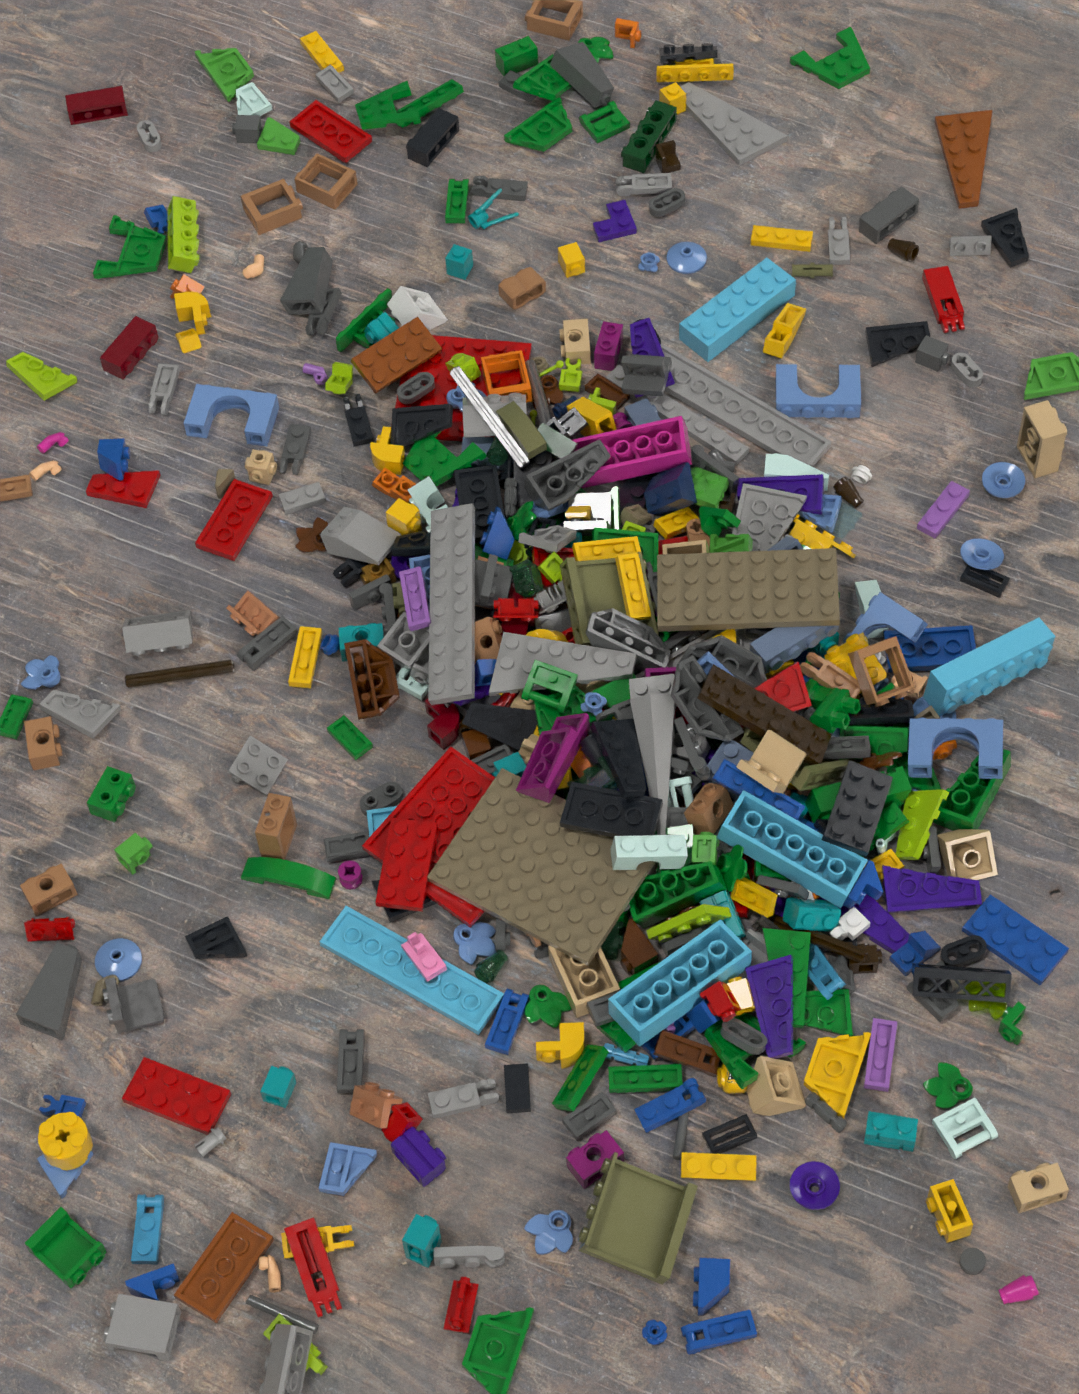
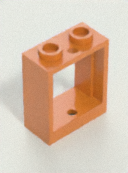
[481,350,532,403]

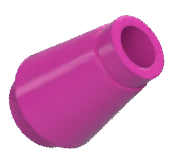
[998,1275,1039,1304]

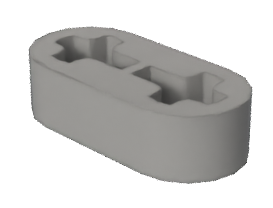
[137,120,162,152]
[951,353,983,387]

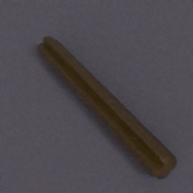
[125,659,235,688]
[761,914,868,963]

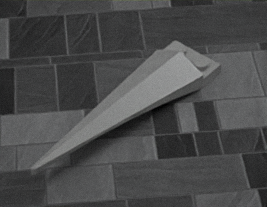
[629,674,677,835]

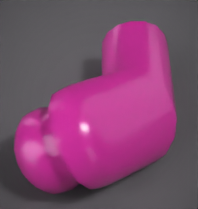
[37,432,69,454]

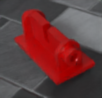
[493,598,539,621]
[24,916,75,941]
[443,1277,479,1334]

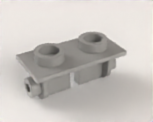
[949,235,992,256]

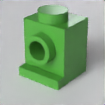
[114,832,153,875]

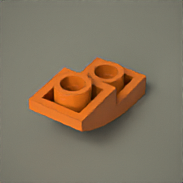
[372,468,416,503]

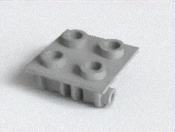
[534,580,567,614]
[228,736,288,796]

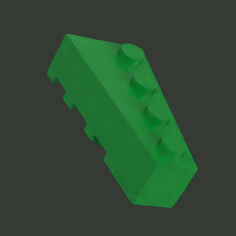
[932,749,1011,831]
[805,766,912,823]
[629,861,728,929]

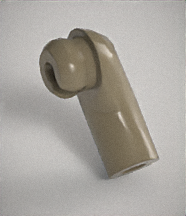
[91,974,119,1006]

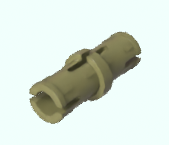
[792,262,833,279]

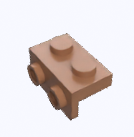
[227,591,280,637]
[349,1082,403,1128]

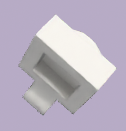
[830,907,870,941]

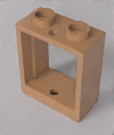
[525,0,583,41]
[295,153,358,210]
[241,179,303,235]
[848,636,915,707]
[255,793,297,860]

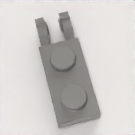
[616,173,672,197]
[828,217,850,265]
[148,363,180,415]
[428,1079,499,1119]
[434,1246,505,1268]

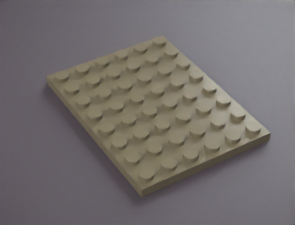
[427,768,656,966]

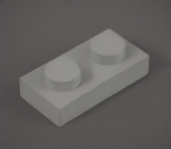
[315,65,354,103]
[279,482,326,515]

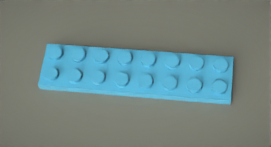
[319,906,504,1035]

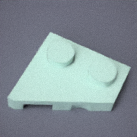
[236,82,272,116]

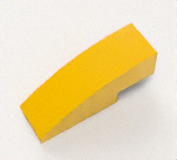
[763,303,806,359]

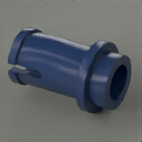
[552,396,577,419]

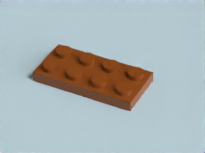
[351,316,442,394]
[174,1212,274,1324]

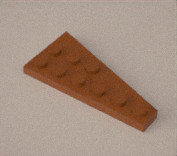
[934,110,993,209]

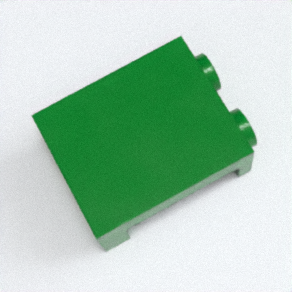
[25,1207,107,1289]

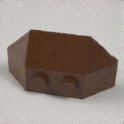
[344,639,400,720]

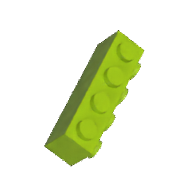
[167,196,200,273]

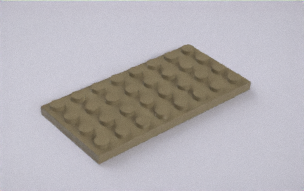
[657,548,840,632]

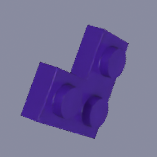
[593,200,637,243]

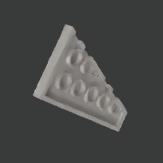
[680,82,788,166]
[732,483,807,551]
[489,632,637,696]

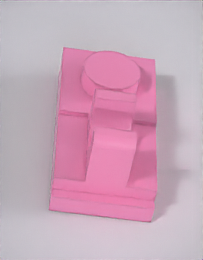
[401,932,447,982]

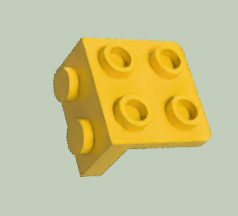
[825,632,887,694]

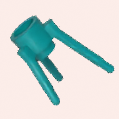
[468,188,519,230]

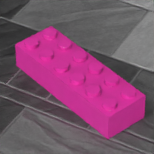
[572,416,692,489]

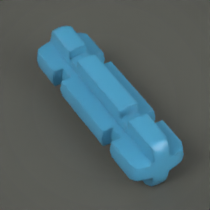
[604,1043,649,1066]

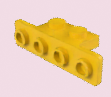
[656,59,734,82]
[789,514,856,558]

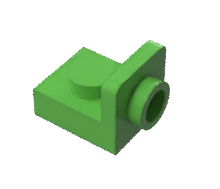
[691,832,720,865]

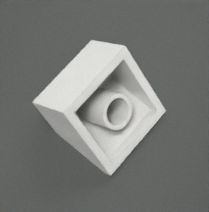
[387,286,448,331]

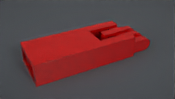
[922,266,965,333]
[284,1217,342,1318]

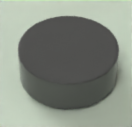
[959,1248,986,1275]

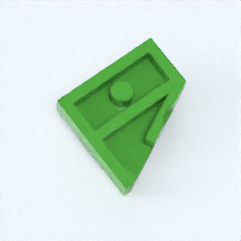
[257,117,300,155]

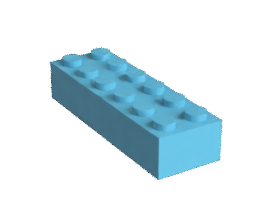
[679,258,796,362]
[923,618,1056,716]
[717,790,868,908]
[608,920,752,1047]

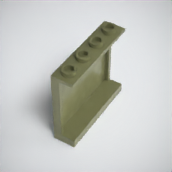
[560,552,659,646]
[740,728,860,791]
[578,1152,698,1285]

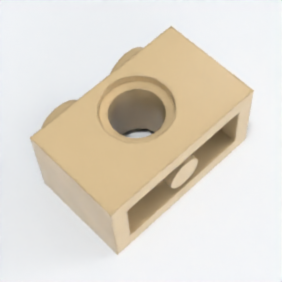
[559,319,591,365]
[1008,1163,1069,1213]

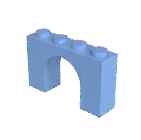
[775,364,861,418]
[184,384,279,447]
[843,592,928,693]
[908,717,1003,779]

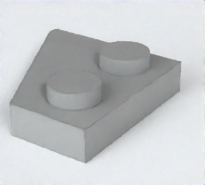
[519,525,576,553]

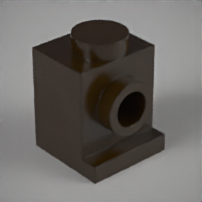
[847,942,882,974]

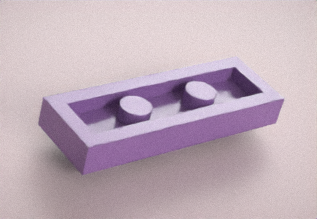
[917,481,970,539]
[399,566,431,631]
[864,1018,897,1092]

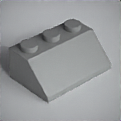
[463,393,527,438]
[122,610,193,655]
[259,1324,313,1394]

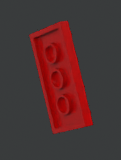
[289,100,372,163]
[195,479,273,561]
[375,818,438,912]
[122,1057,231,1135]

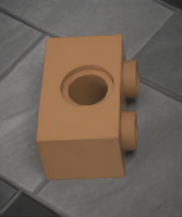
[475,617,502,661]
[24,716,63,771]
[684,783,734,835]
[20,863,78,917]

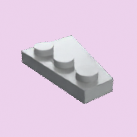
[39,690,121,739]

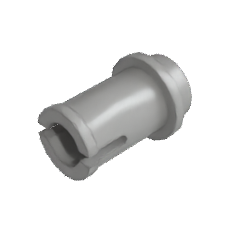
[194,1127,227,1157]

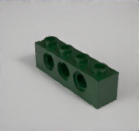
[621,100,677,173]

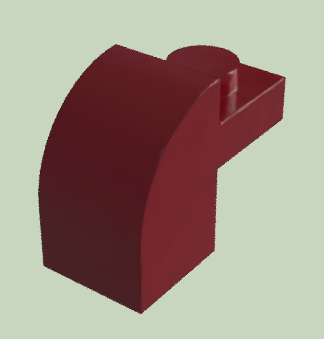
[425,698,460,750]

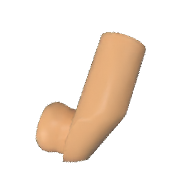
[258,1255,281,1293]

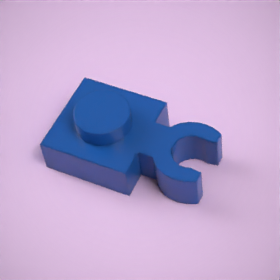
[144,204,168,235]
[39,1095,86,1118]

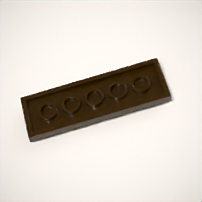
[697,664,832,765]

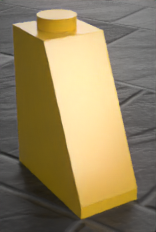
[566,397,617,437]

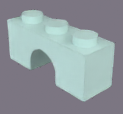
[408,476,448,533]
[610,835,688,870]

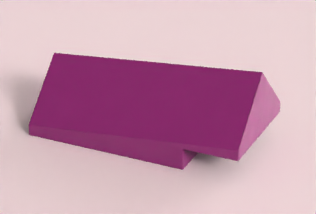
[516,713,590,803]

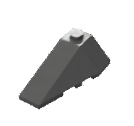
[524,439,611,511]

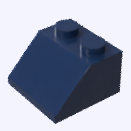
[644,462,697,517]

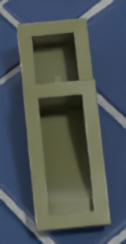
[496,401,547,460]

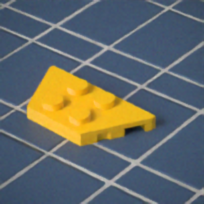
[803,1032,871,1119]

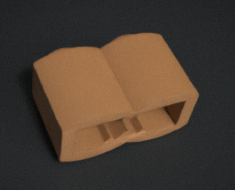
[498,267,546,309]

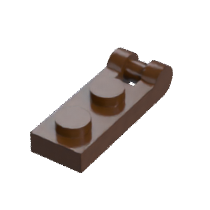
[653,1030,721,1077]

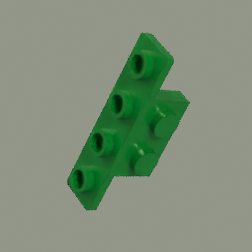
[336,288,395,352]

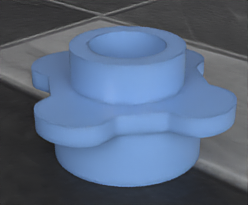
[638,252,660,272]
[581,692,607,716]

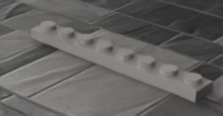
[606,365,749,466]

